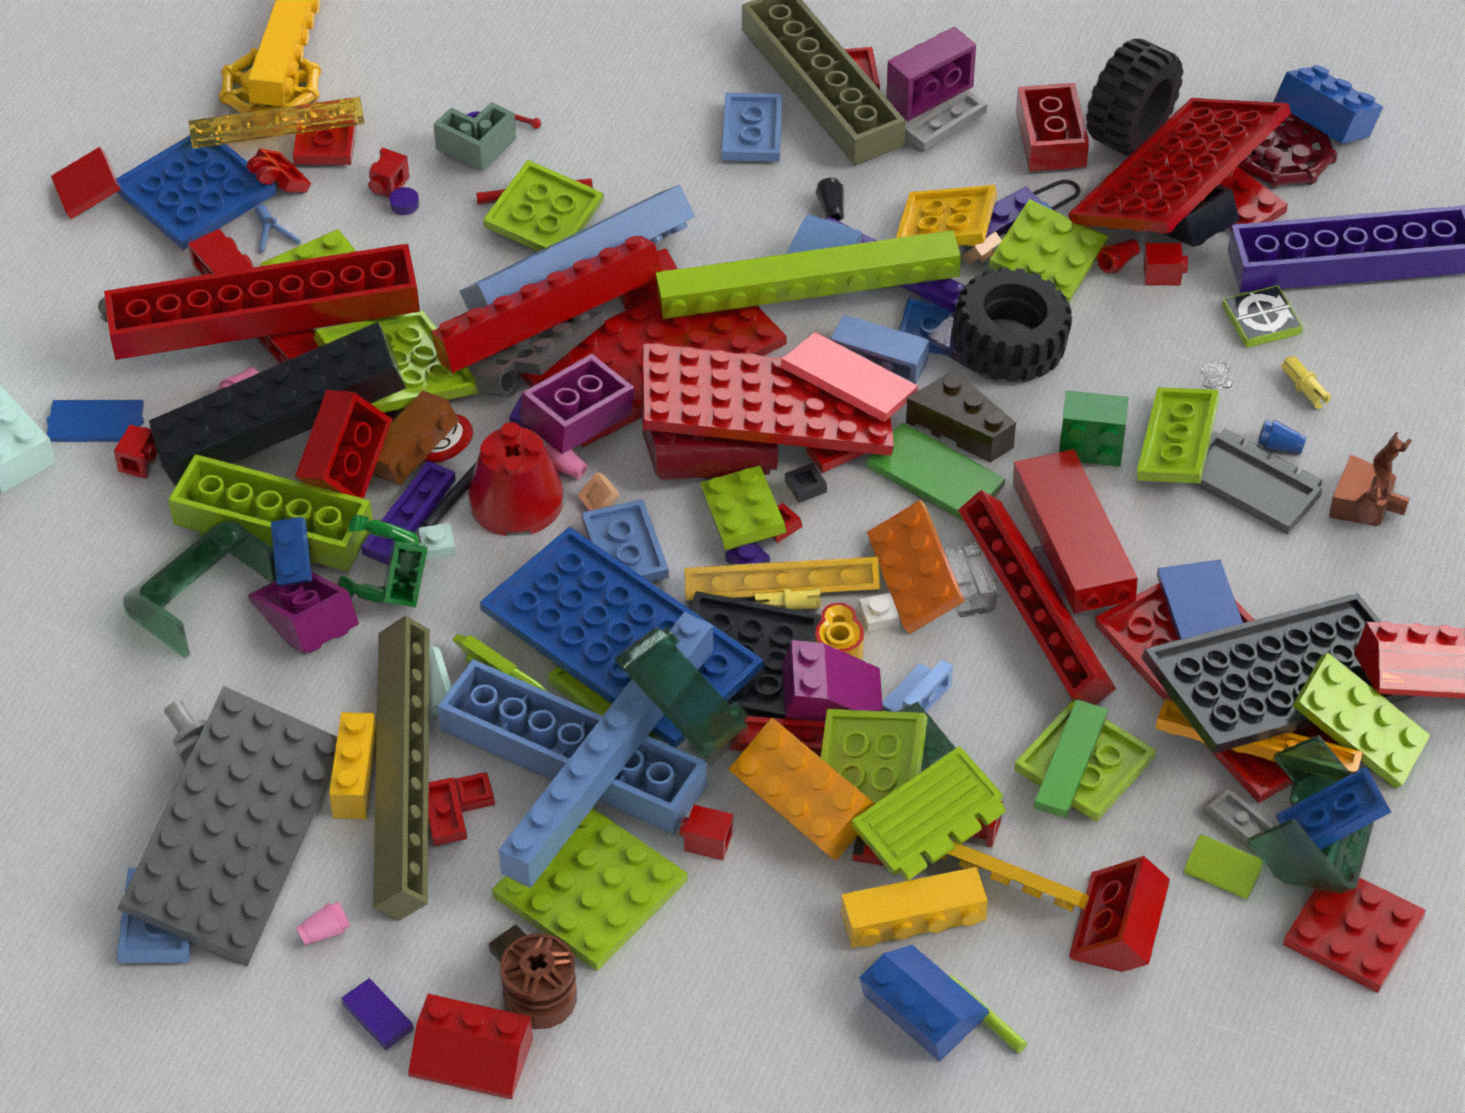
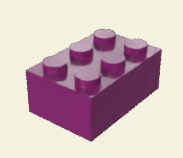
[886,26,976,122]
[520,354,634,454]

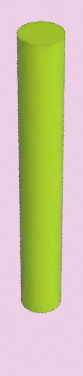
[948,974,1027,1053]

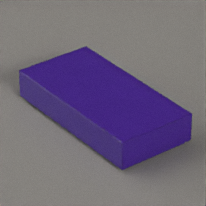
[341,978,414,1050]

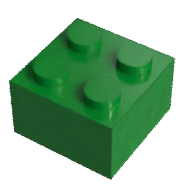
[1059,390,1129,467]

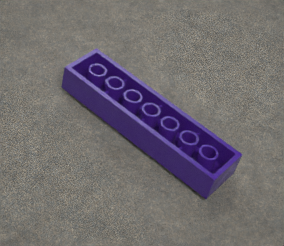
[1228,205,1465,293]

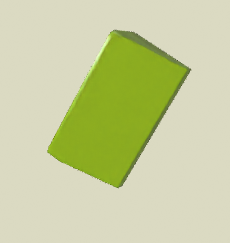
[1184,834,1263,900]

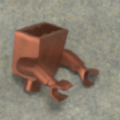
[1329,432,1412,526]

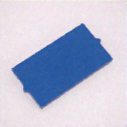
[46,400,145,442]

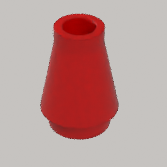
[1097,239,1140,273]

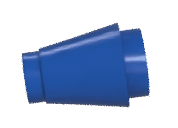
[1257,419,1307,454]

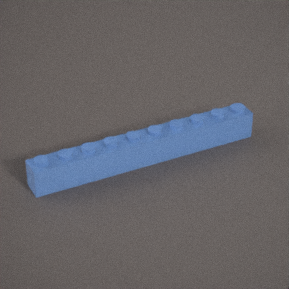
[499,612,713,888]

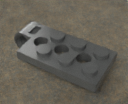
[476,311,605,397]

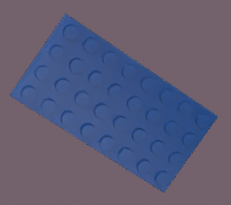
[480,527,764,748]

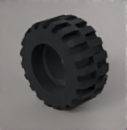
[1086,38,1183,155]
[951,268,1072,383]

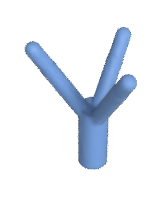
[255,204,301,253]

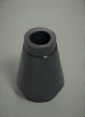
[815,177,844,221]

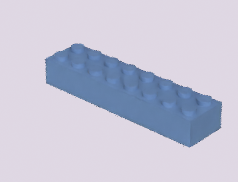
[459,185,695,311]
[438,659,707,834]

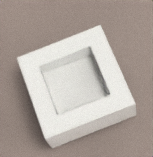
[859,593,900,632]

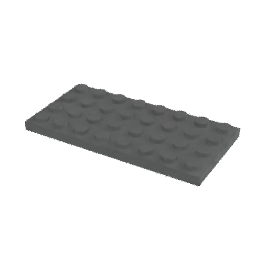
[118,686,337,966]

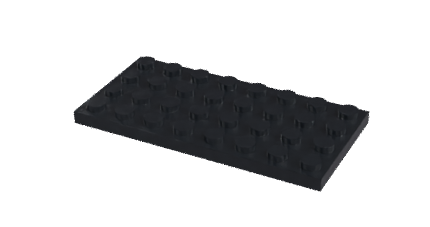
[1142,593,1416,754]

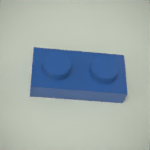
[271,517,312,587]

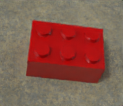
[1016,83,1089,172]
[295,390,393,499]

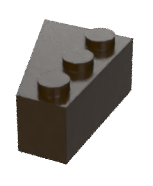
[906,369,1016,463]

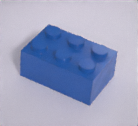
[1273,65,1383,144]

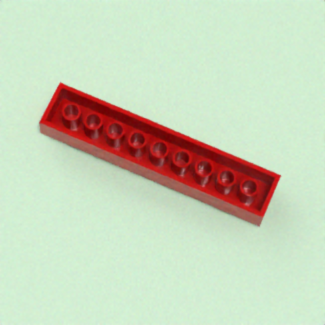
[104,243,420,360]

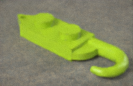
[452,634,546,691]

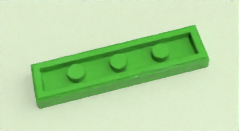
[1034,699,1108,818]

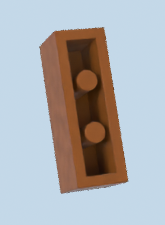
[373,390,460,486]

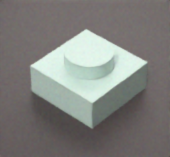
[418,523,456,560]

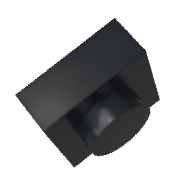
[785,463,827,503]

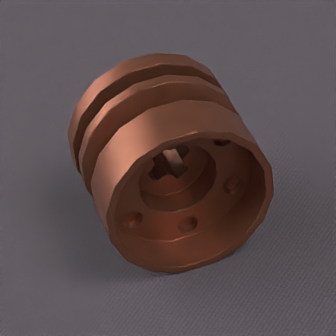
[500,933,577,1029]

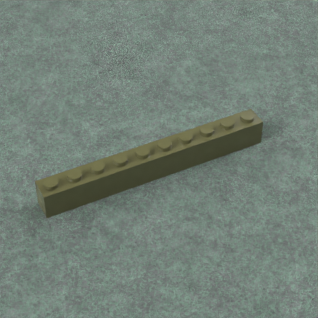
[373,615,430,921]

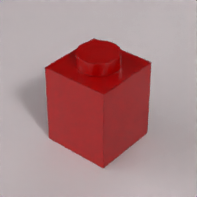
[1143,243,1188,286]
[679,804,733,861]

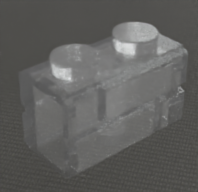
[944,543,1001,618]

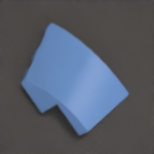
[786,214,862,296]

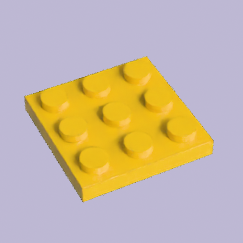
[896,185,997,246]

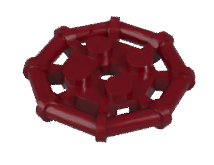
[1238,113,1337,188]

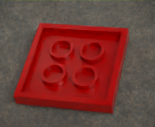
[1283,863,1426,993]

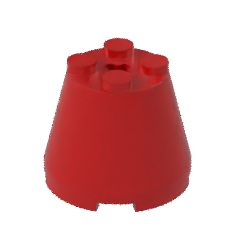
[468,422,563,536]

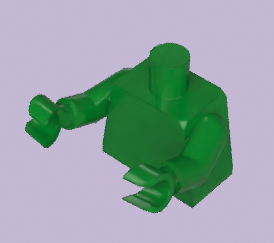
[338,515,428,608]

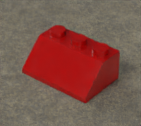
[1069,856,1170,972]
[408,993,533,1100]

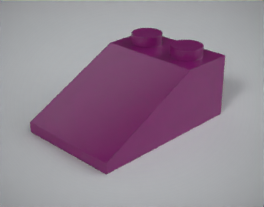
[248,571,359,654]
[782,640,883,721]

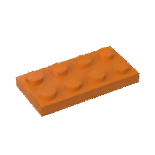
[867,500,965,634]

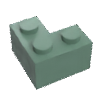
[433,102,516,171]

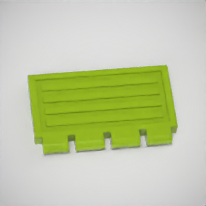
[851,746,1006,881]

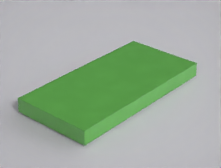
[866,422,1005,522]

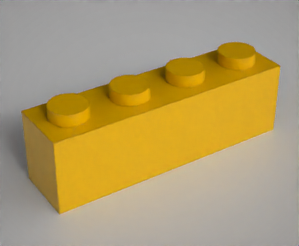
[841,867,988,948]

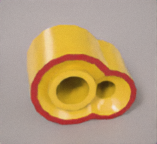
[815,602,865,660]

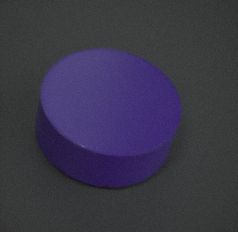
[389,187,419,215]

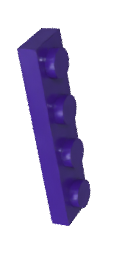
[361,461,456,565]

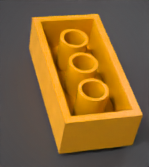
[728,718,874,861]

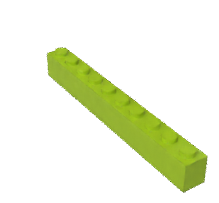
[656,230,961,319]

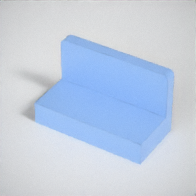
[882,659,953,714]

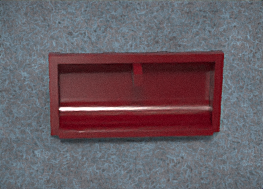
[642,430,778,480]

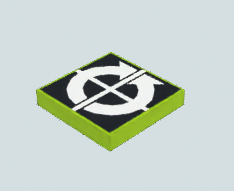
[1222,285,1303,348]

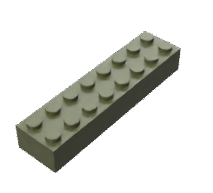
[742,0,905,165]

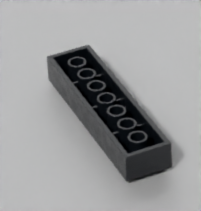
[149,322,406,486]

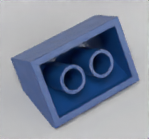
[859,945,989,1062]

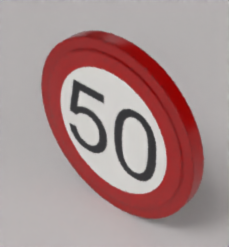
[423,414,473,463]

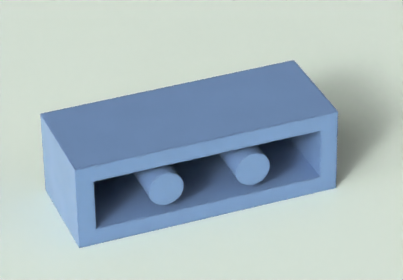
[830,315,929,384]

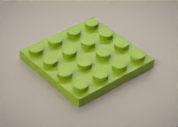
[314,310,478,412]
[492,808,688,971]

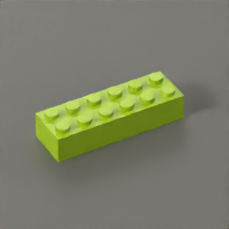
[168,454,373,572]

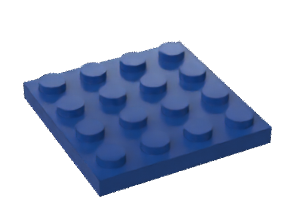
[116,126,277,250]

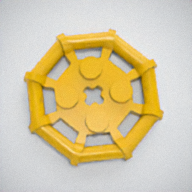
[218,47,321,121]

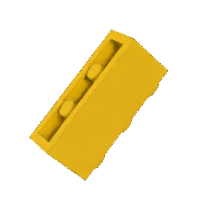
[329,712,377,819]

